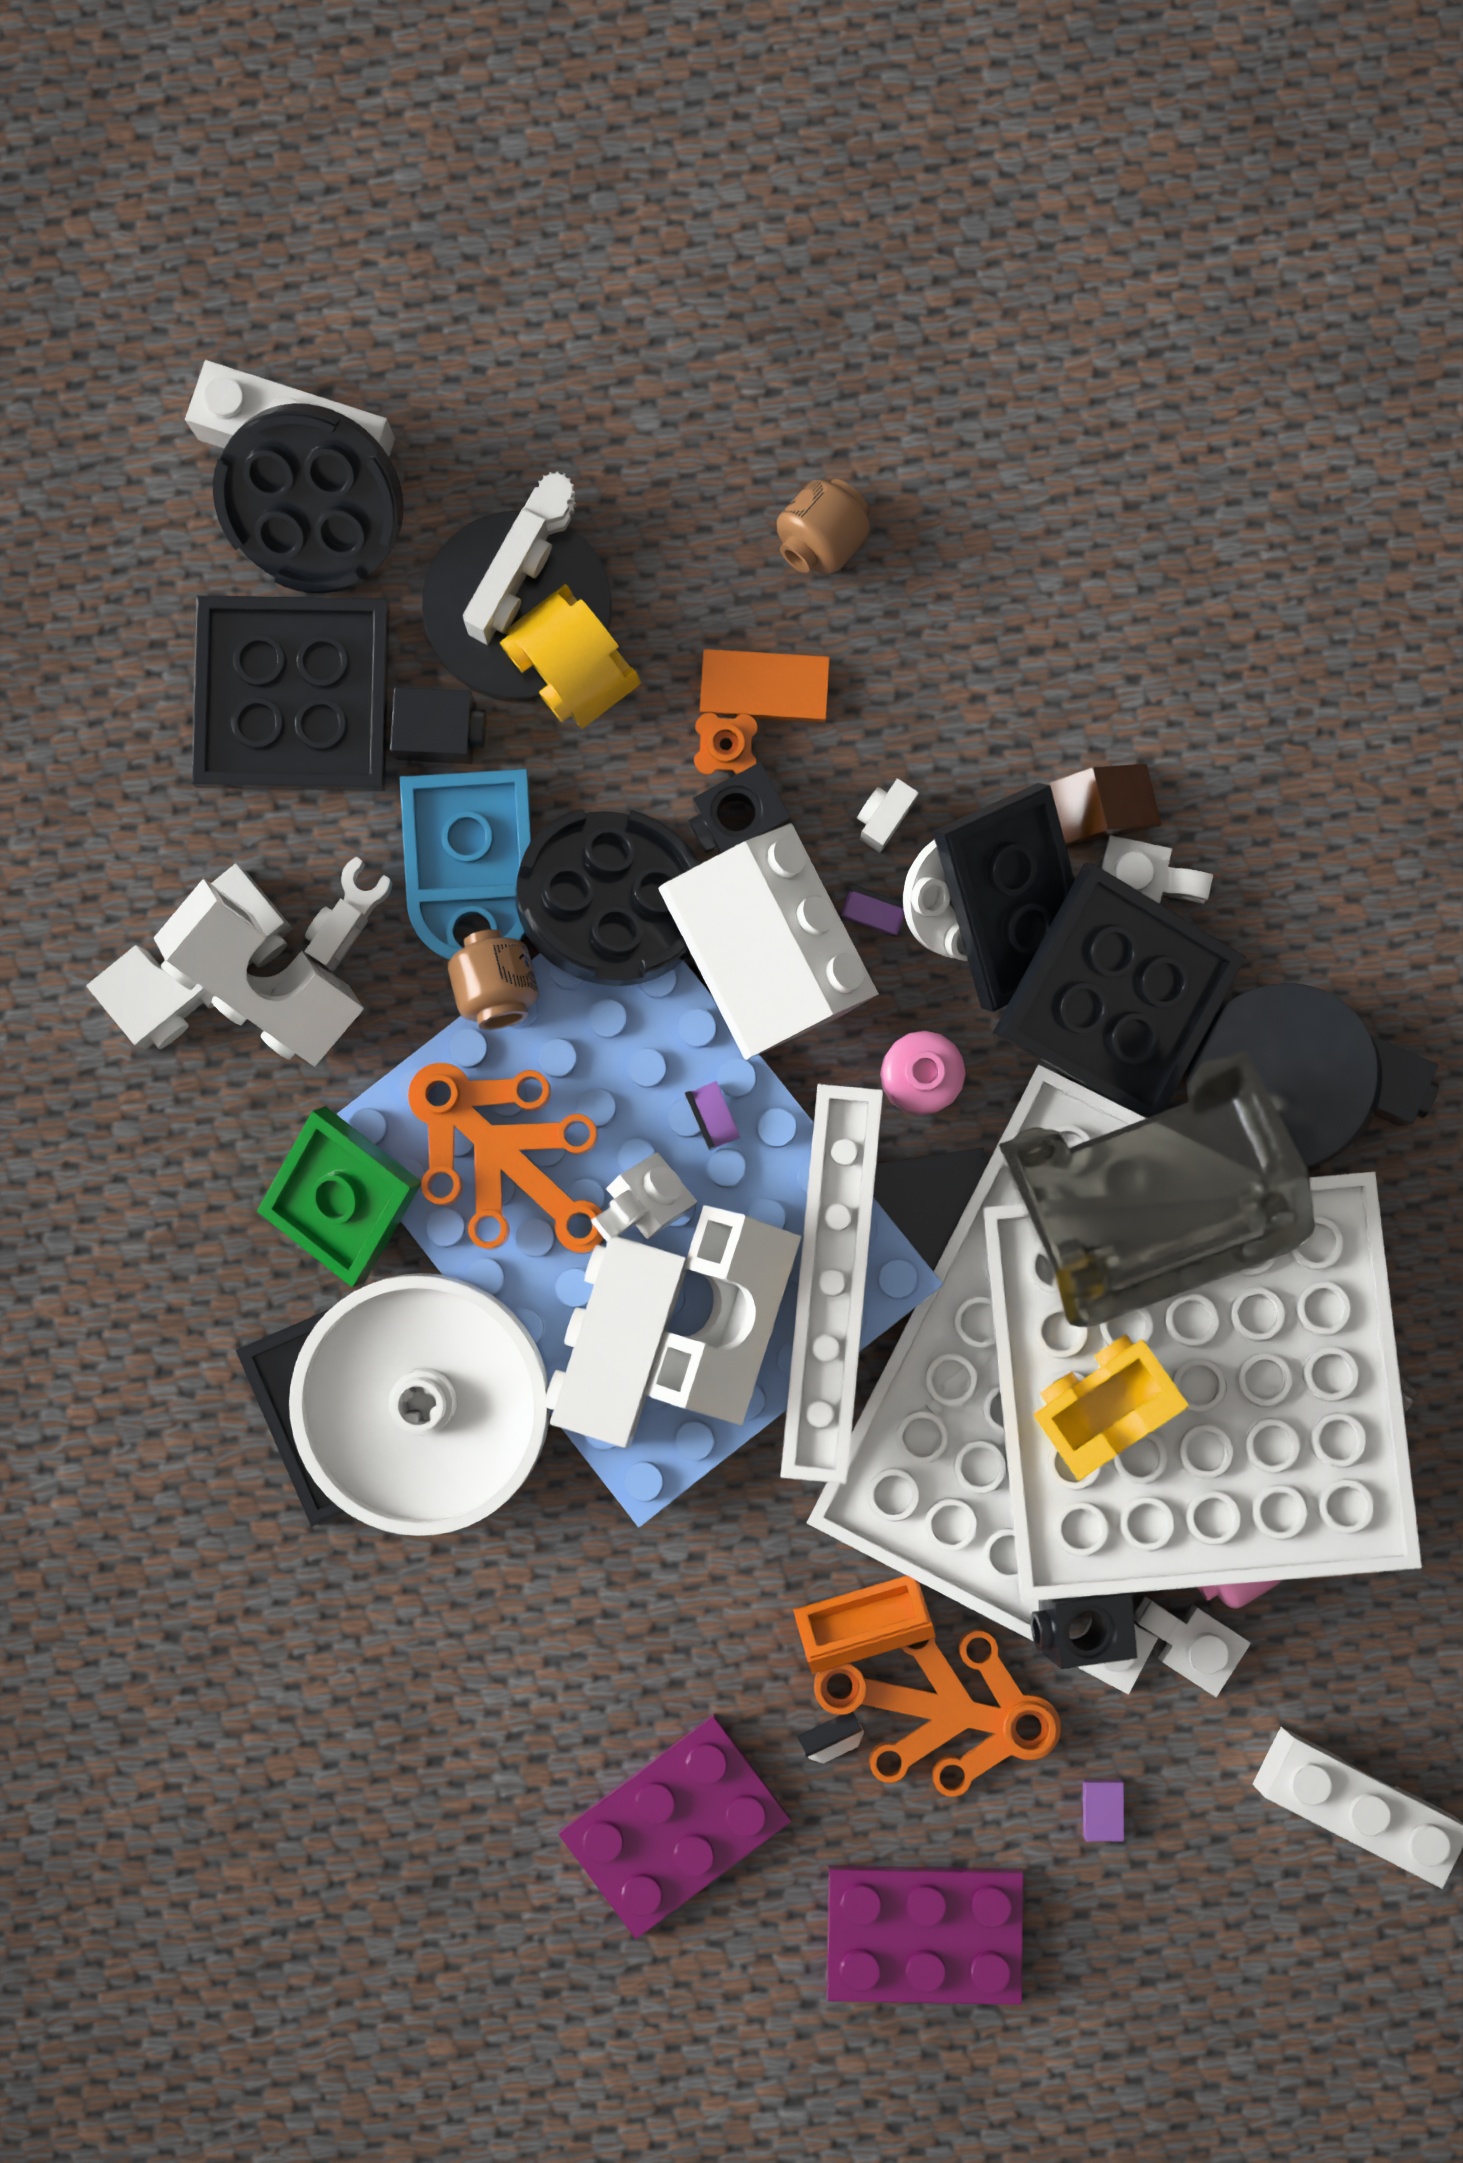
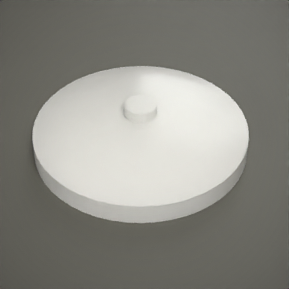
[289,1273,550,1536]

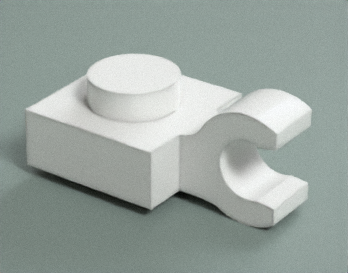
[1102,835,1213,905]
[304,857,392,973]
[591,1152,698,1242]
[1134,1596,1251,1697]

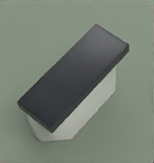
[797,1711,864,1763]

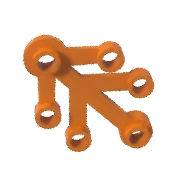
[408,1063,606,1254]
[814,1628,1061,1797]

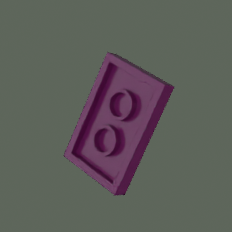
[558,1714,791,1939]
[827,1865,1023,2005]

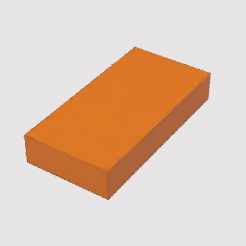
[700,649,830,723]
[793,1575,936,1674]

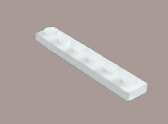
[781,1084,883,1484]

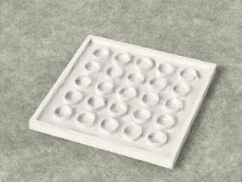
[983,1172,1422,1601]

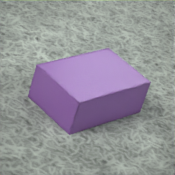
[1083,1779,1124,1841]

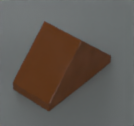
[1046,764,1161,847]

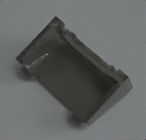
[999,1050,1315,1327]

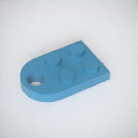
[400,769,532,960]

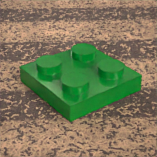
[257,1106,421,1288]

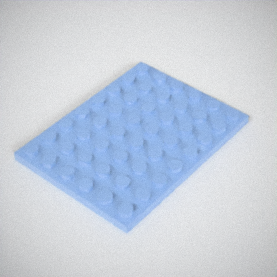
[337,953,943,1527]

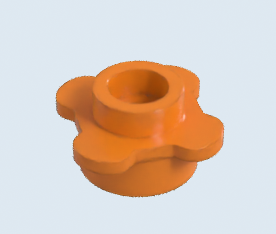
[694,712,758,775]

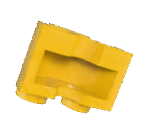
[500,584,641,730]
[1033,1333,1189,1481]

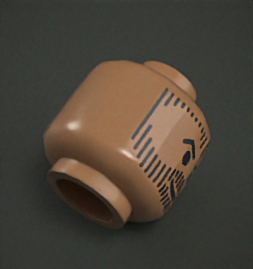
[777,479,870,574]
[448,929,539,1030]

